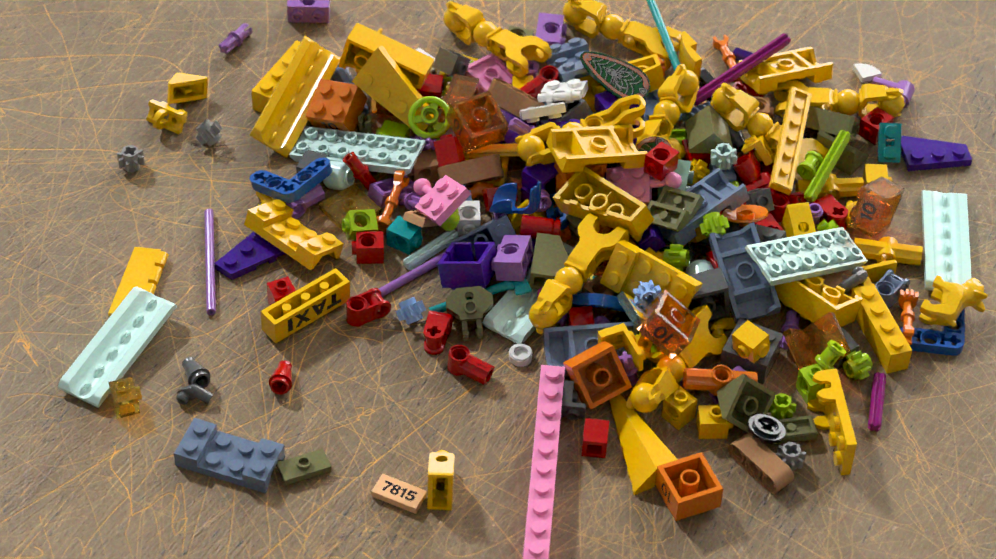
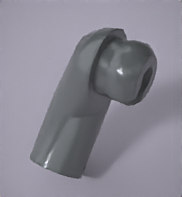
[838,266,868,294]
[176,384,213,405]

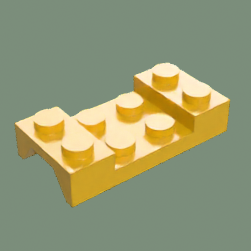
[739,47,833,94]
[546,124,647,173]
[244,199,344,270]
[599,240,703,327]

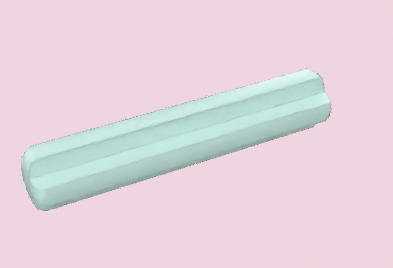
[403,230,459,271]

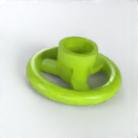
[408,96,452,139]

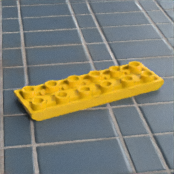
[249,36,341,158]

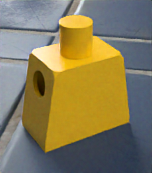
[781,202,816,237]
[427,450,455,510]

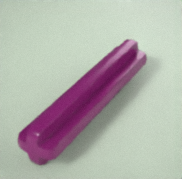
[868,372,886,432]

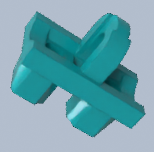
[878,123,902,163]

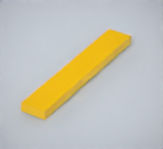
[769,86,812,195]

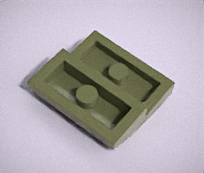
[647,185,705,232]

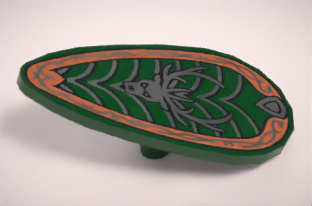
[580,52,650,99]

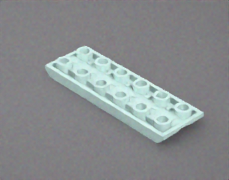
[289,126,426,175]
[921,190,971,291]
[745,227,867,286]
[482,242,574,344]
[58,287,177,408]

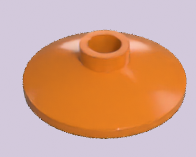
[723,205,768,227]

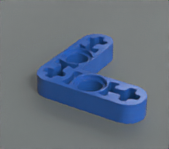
[249,157,333,203]
[571,293,637,314]
[900,308,965,356]

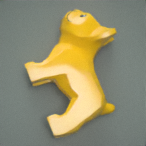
[919,275,988,327]

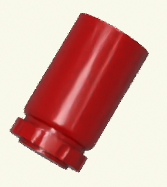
[520,215,562,239]

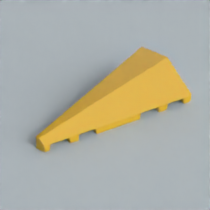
[609,394,678,495]

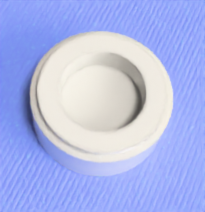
[509,343,532,367]

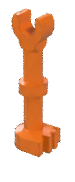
[712,35,743,82]
[376,170,410,233]
[898,289,919,345]

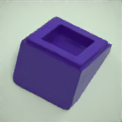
[638,224,666,252]

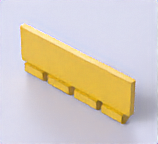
[108,247,169,316]

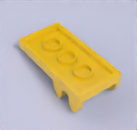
[807,369,857,475]

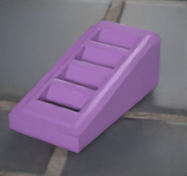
[368,175,414,209]

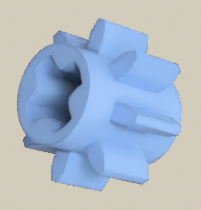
[633,280,662,310]
[395,297,426,325]

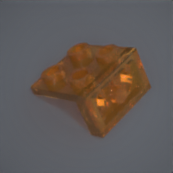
[783,312,851,370]

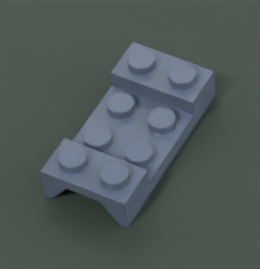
[546,38,590,82]
[658,168,750,245]
[709,222,781,324]
[543,321,644,377]
[174,418,285,493]

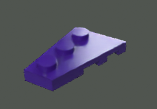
[901,136,972,171]
[214,231,289,280]

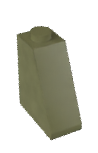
[805,106,861,142]
[529,233,568,289]

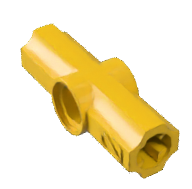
[795,173,864,200]
[854,237,923,266]

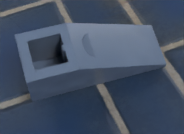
[445,214,516,256]

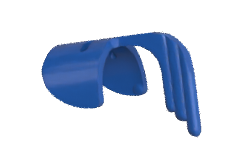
[489,181,542,215]

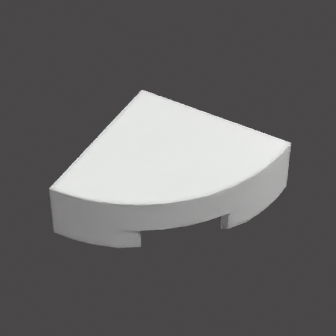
[853,64,882,83]

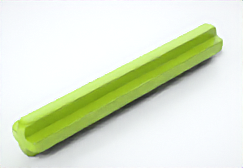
[804,130,851,202]

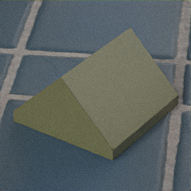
[684,105,733,153]
[817,130,869,176]
[717,374,776,433]

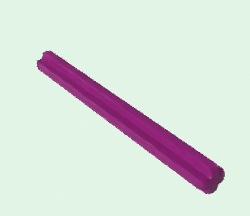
[694,33,791,106]

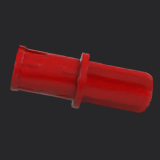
[343,152,377,190]

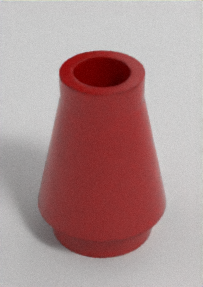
[269,360,292,395]

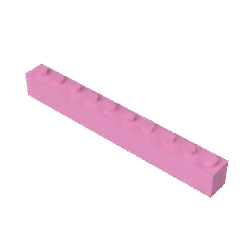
[523,365,565,559]

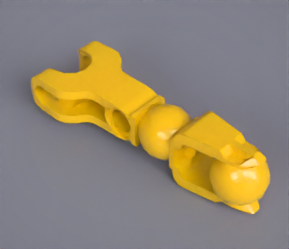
[562,0,681,70]
[443,1,552,78]
[637,64,700,142]
[773,80,905,119]
[710,83,829,181]
[515,95,646,166]
[529,213,629,334]
[626,305,728,413]

